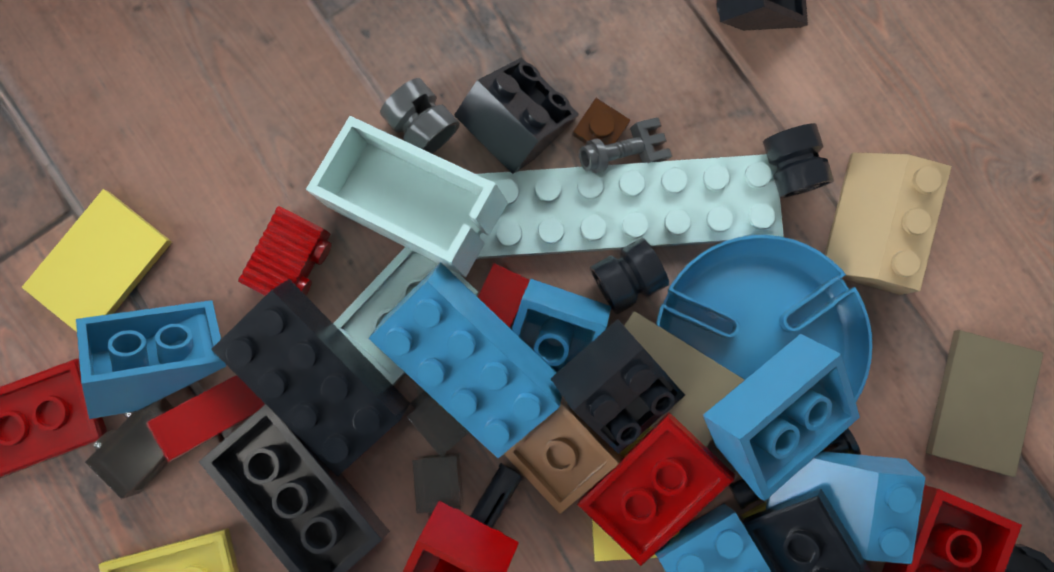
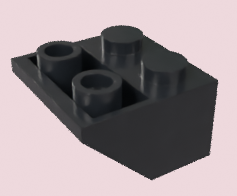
[454,57,579,174]
[550,319,685,454]

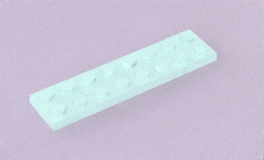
[476,154,784,259]

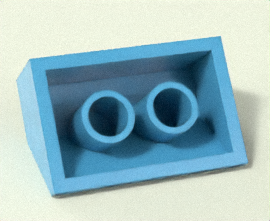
[703,334,860,501]

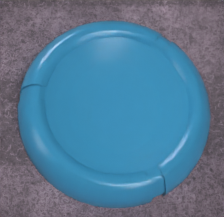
[656,235,872,402]

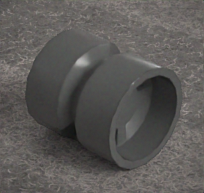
[380,78,460,154]

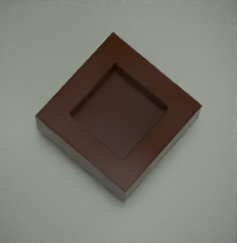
[572,98,630,145]

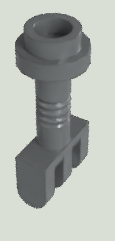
[579,117,672,174]

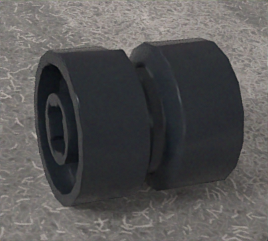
[763,123,834,198]
[590,237,669,314]

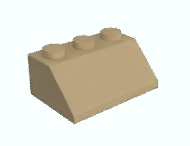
[824,153,952,295]

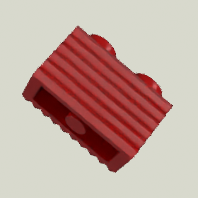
[238,206,332,296]

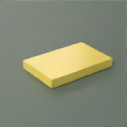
[22,189,172,332]
[98,528,239,572]

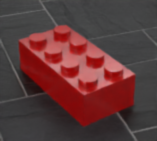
[882,485,1022,572]

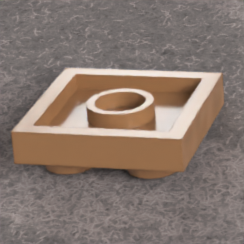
[504,397,623,514]

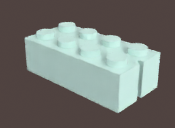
[306,116,508,277]

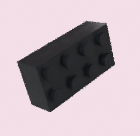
[211,279,410,477]
[199,404,390,572]

